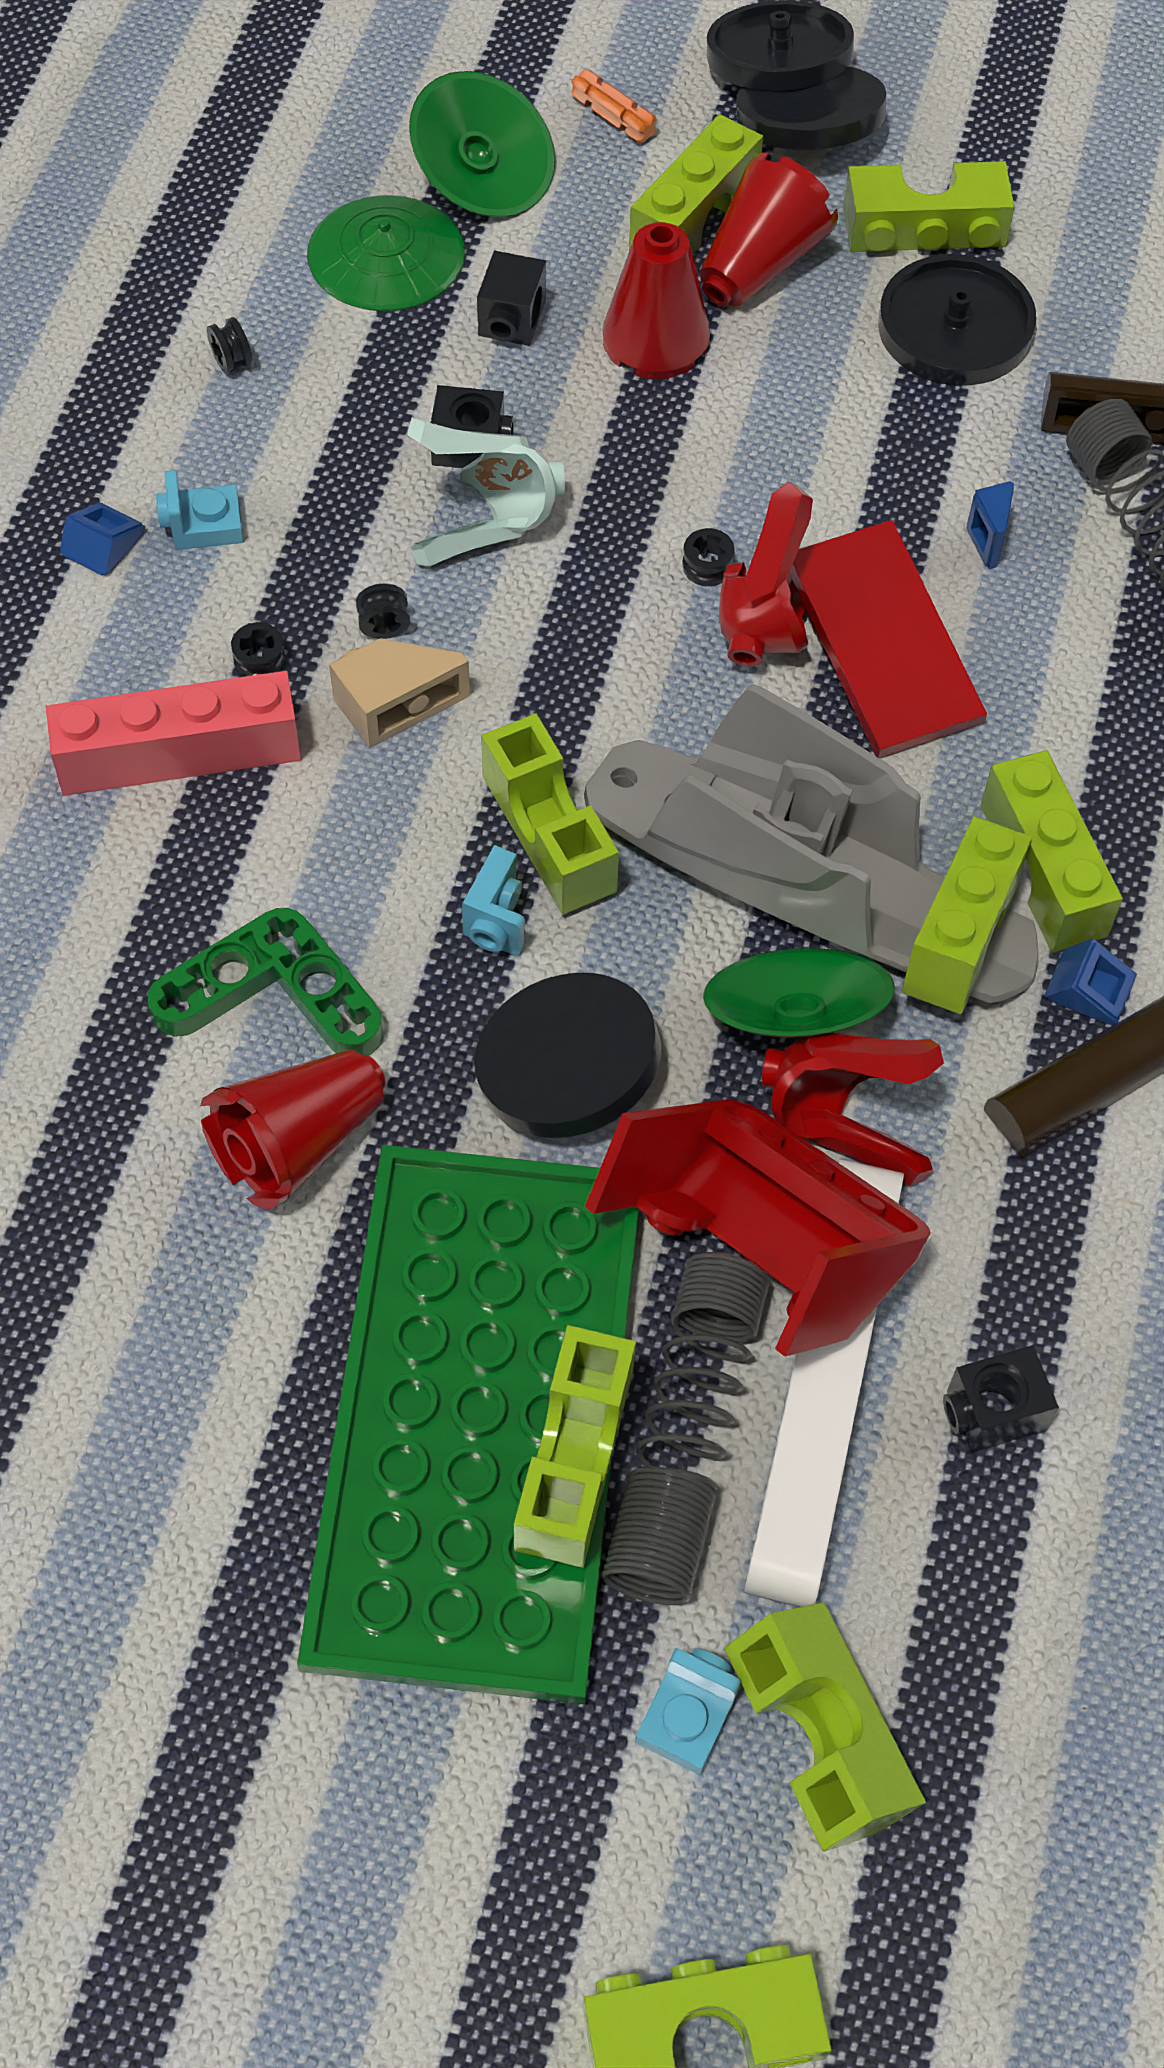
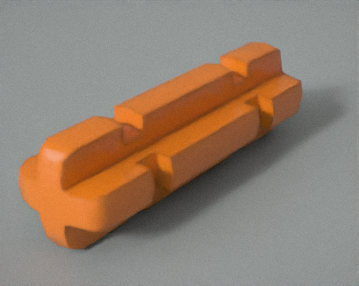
[571,69,657,143]

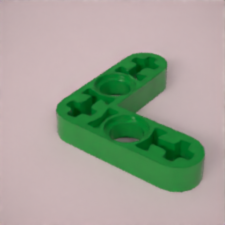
[148,908,383,1056]

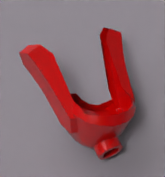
[719,481,813,666]
[762,1033,944,1186]

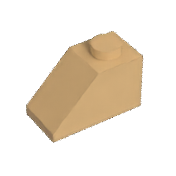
[329,638,470,748]

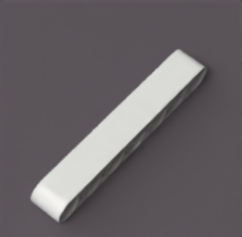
[744,1158,904,1607]

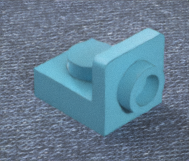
[156,470,243,550]
[462,845,525,956]
[635,1648,741,1775]

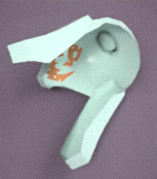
[407,418,565,566]

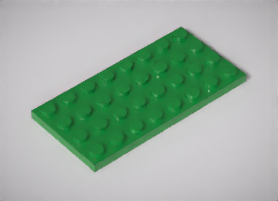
[297,1145,639,1705]

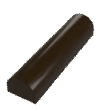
[1041,372,1164,444]
[983,996,1164,1158]

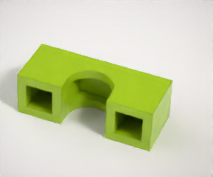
[629,114,763,255]
[843,161,1014,252]
[481,713,619,915]
[980,750,1123,953]
[901,816,1033,1014]
[514,1325,636,1568]
[724,1602,926,1852]
[582,1945,832,2068]

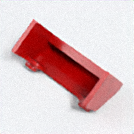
[585,1100,930,1357]

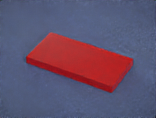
[789,520,987,758]

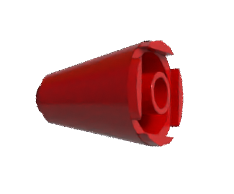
[699,153,839,307]
[603,222,710,379]
[200,1050,386,1210]

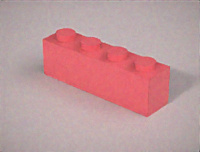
[45,671,301,796]

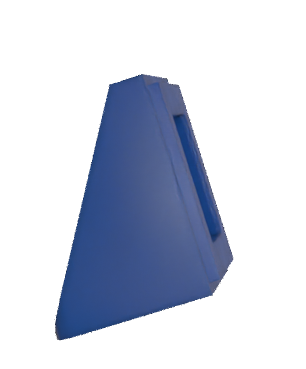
[966,481,1014,569]
[60,502,145,575]
[1045,938,1137,1025]

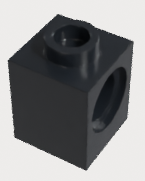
[477,250,546,346]
[430,385,514,468]
[943,1345,1059,1453]

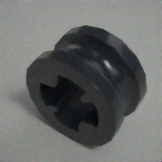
[206,317,252,373]
[682,528,735,587]
[356,583,410,639]
[231,622,286,677]

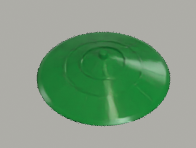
[409,71,555,217]
[307,195,465,311]
[703,948,895,1038]

